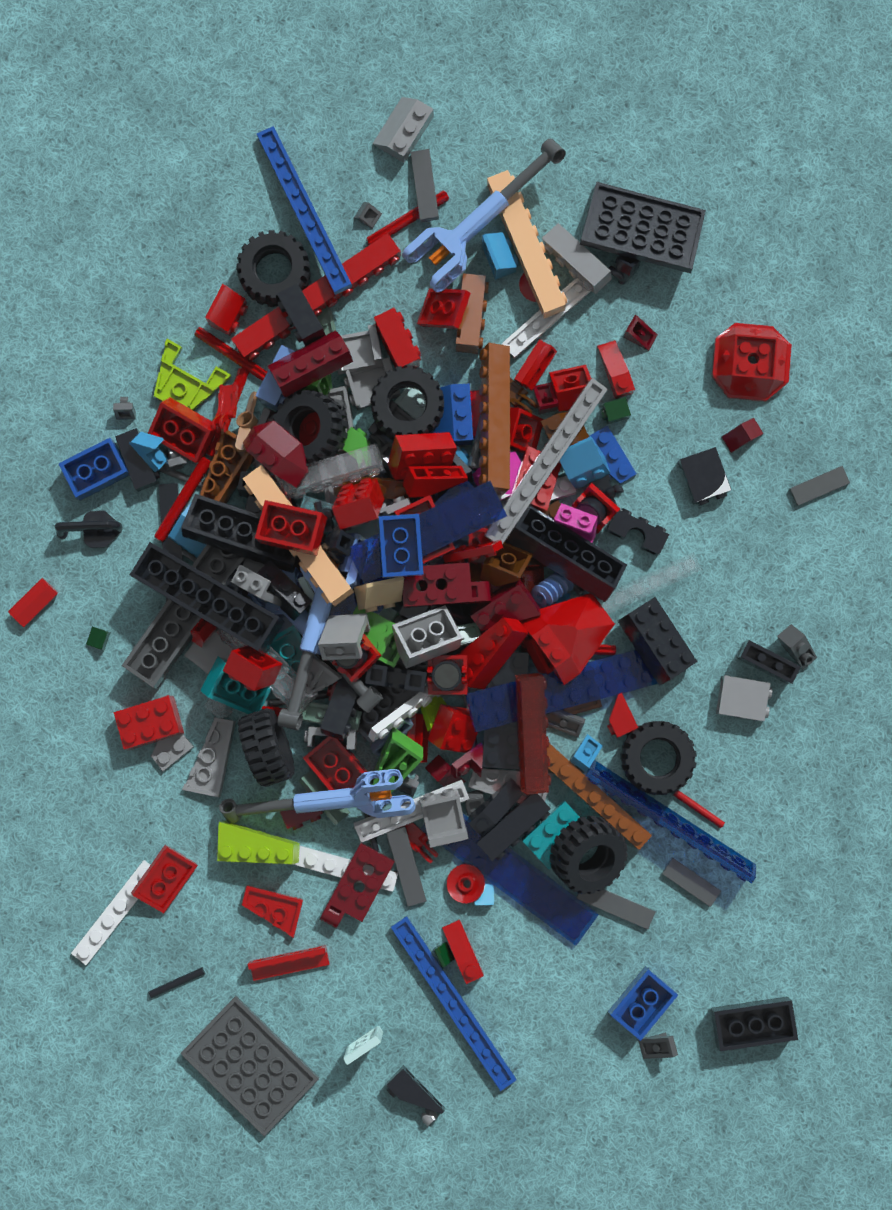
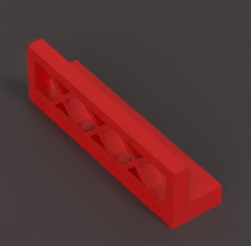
[248,945,330,981]

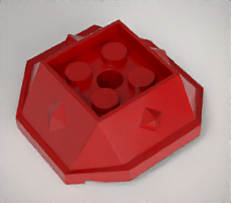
[712,323,792,402]

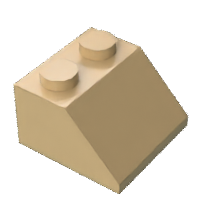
[354,577,404,613]

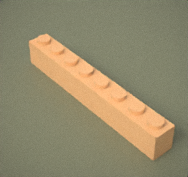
[487,170,568,319]
[243,465,354,606]

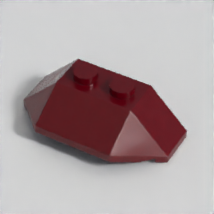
[243,421,309,488]

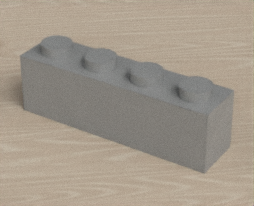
[542,223,612,294]

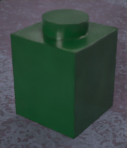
[600,397,631,424]

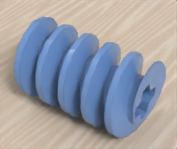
[531,572,574,608]

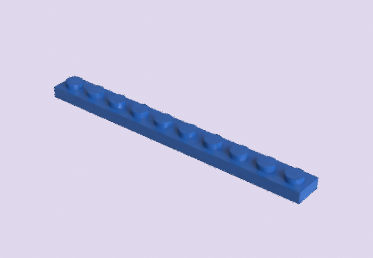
[257,126,352,295]
[391,916,517,1091]

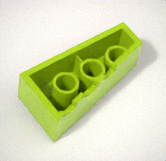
[217,821,300,864]

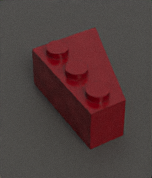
[470,580,541,631]

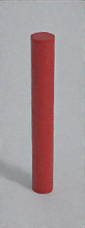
[673,790,725,829]

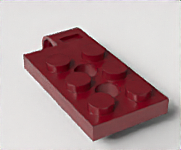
[402,563,491,608]
[319,843,395,929]

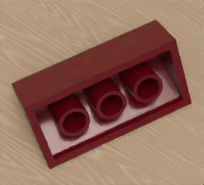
[267,330,353,398]

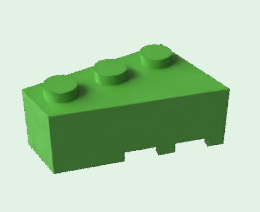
[371,727,423,793]

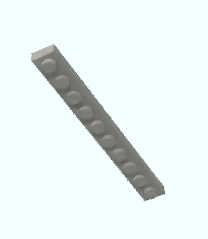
[484,378,607,544]

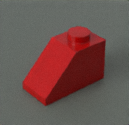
[607,693,638,738]

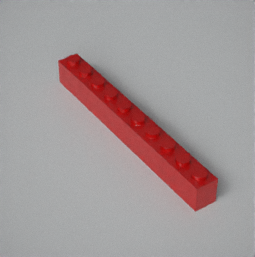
[231,233,401,362]

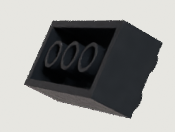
[618,597,698,686]
[711,997,798,1051]

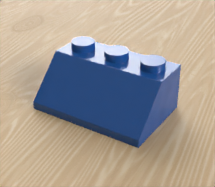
[433,383,473,446]

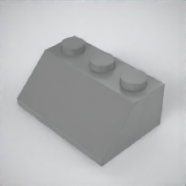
[372,97,434,163]
[392,605,463,668]

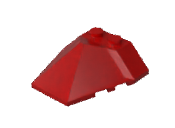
[520,593,615,685]

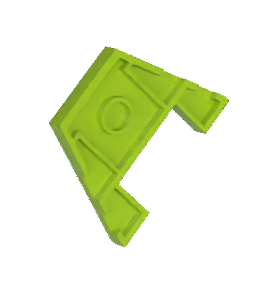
[154,339,231,411]

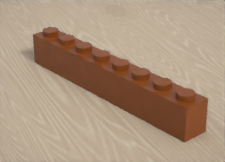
[479,342,510,496]
[523,731,652,850]

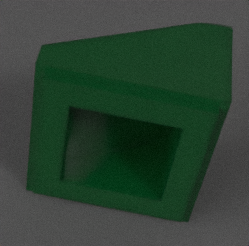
[86,626,111,650]
[434,942,455,967]

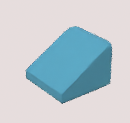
[474,883,494,905]

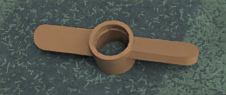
[235,391,259,452]

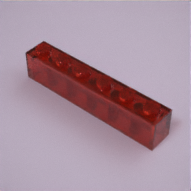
[515,673,551,795]

